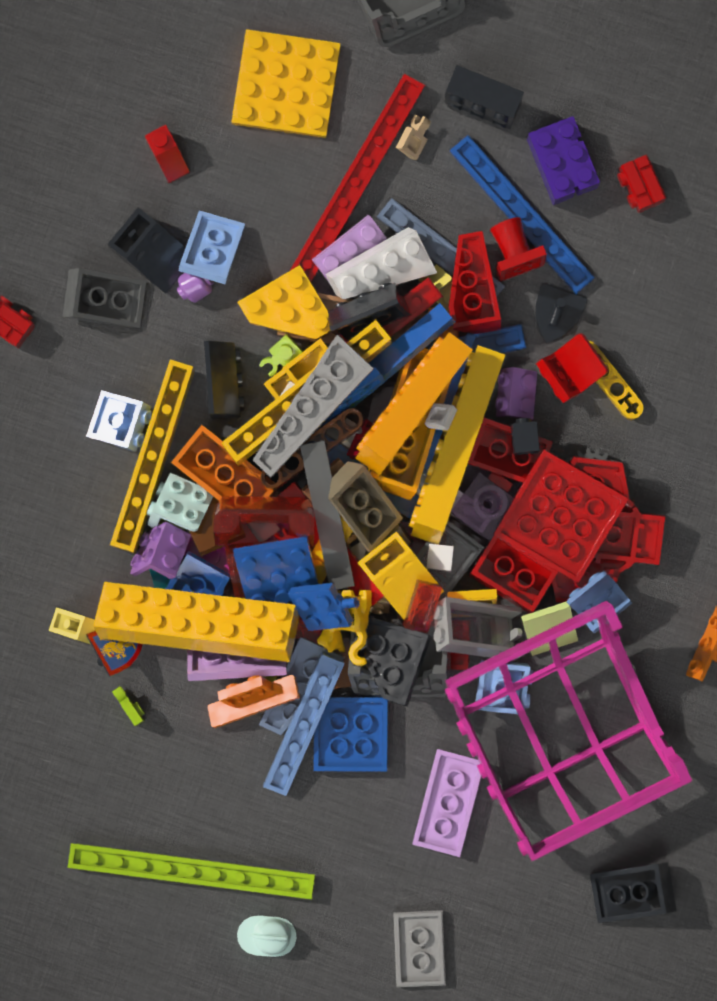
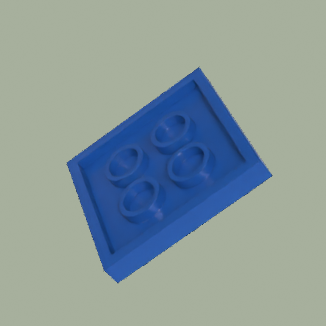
[234,536,319,604]
[314,697,388,772]

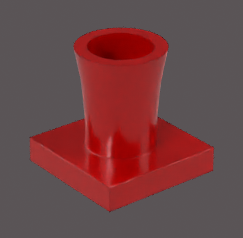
[490,217,547,282]

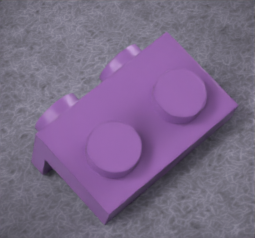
[495,367,537,419]

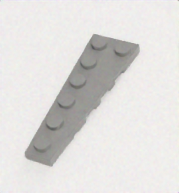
[253,335,374,478]

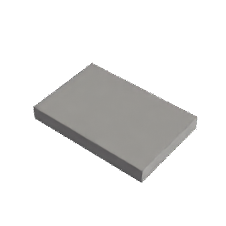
[393,910,446,987]

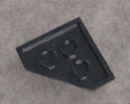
[354,616,431,707]

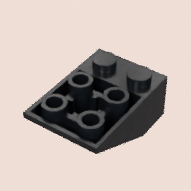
[107,207,186,294]

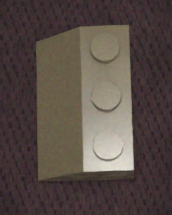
[328,462,403,552]

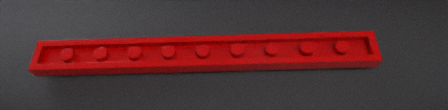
[290,74,425,283]

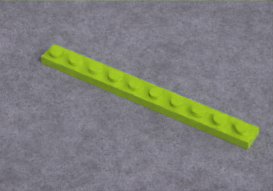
[68,843,315,899]

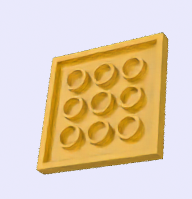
[232,29,341,138]

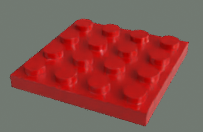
[494,449,629,583]

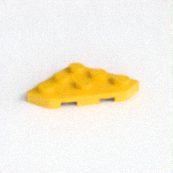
[238,265,331,340]

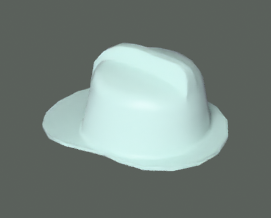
[237,916,296,957]

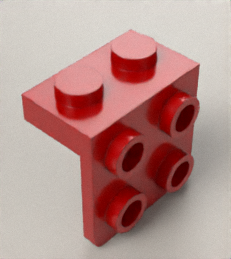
[536,333,608,403]

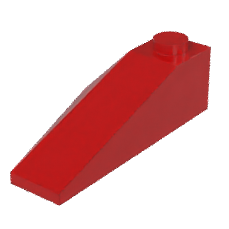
[449,231,501,334]

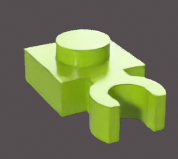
[259,333,303,376]
[112,686,145,726]

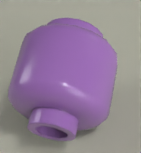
[177,273,214,303]

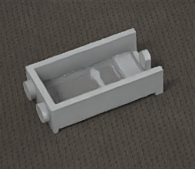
[432,597,525,662]

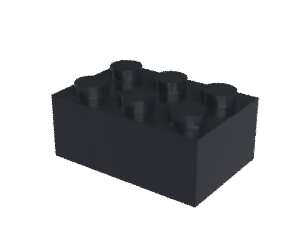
[444,65,524,130]

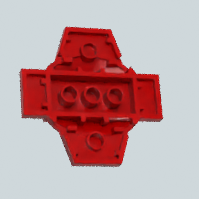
[552,456,665,603]

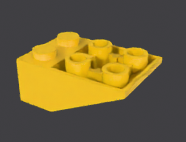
[358,532,444,622]

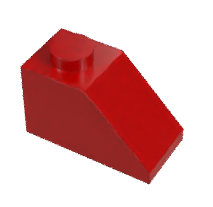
[144,125,190,183]

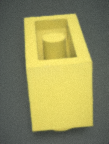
[49,608,95,644]

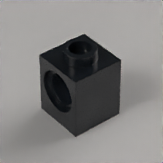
[511,418,540,455]

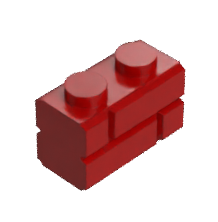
[617,155,666,213]
[0,296,35,349]

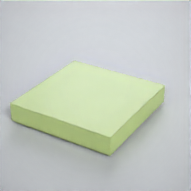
[521,602,578,656]

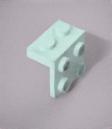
[147,473,213,532]

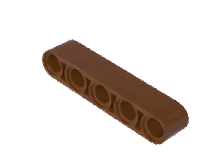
[261,408,363,490]

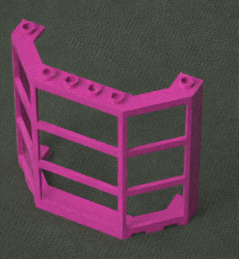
[445,601,692,861]

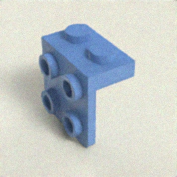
[567,571,632,634]

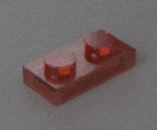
[403,579,442,633]

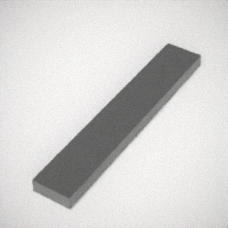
[300,440,355,589]

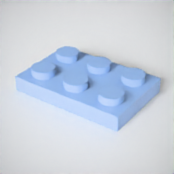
[179,210,245,284]

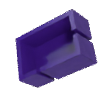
[527,116,600,205]

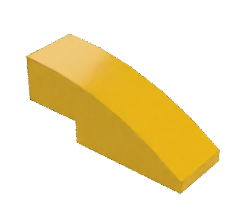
[264,338,328,399]

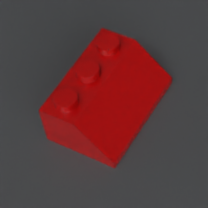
[467,418,553,483]
[469,535,558,614]

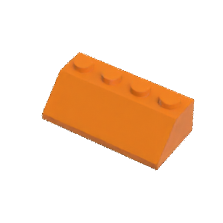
[171,425,278,524]

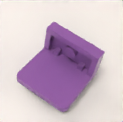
[130,521,191,579]

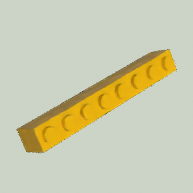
[222,320,391,466]
[110,359,195,554]

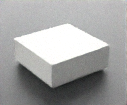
[424,403,457,431]
[427,544,454,572]

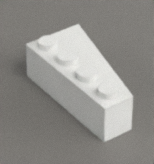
[325,227,437,299]

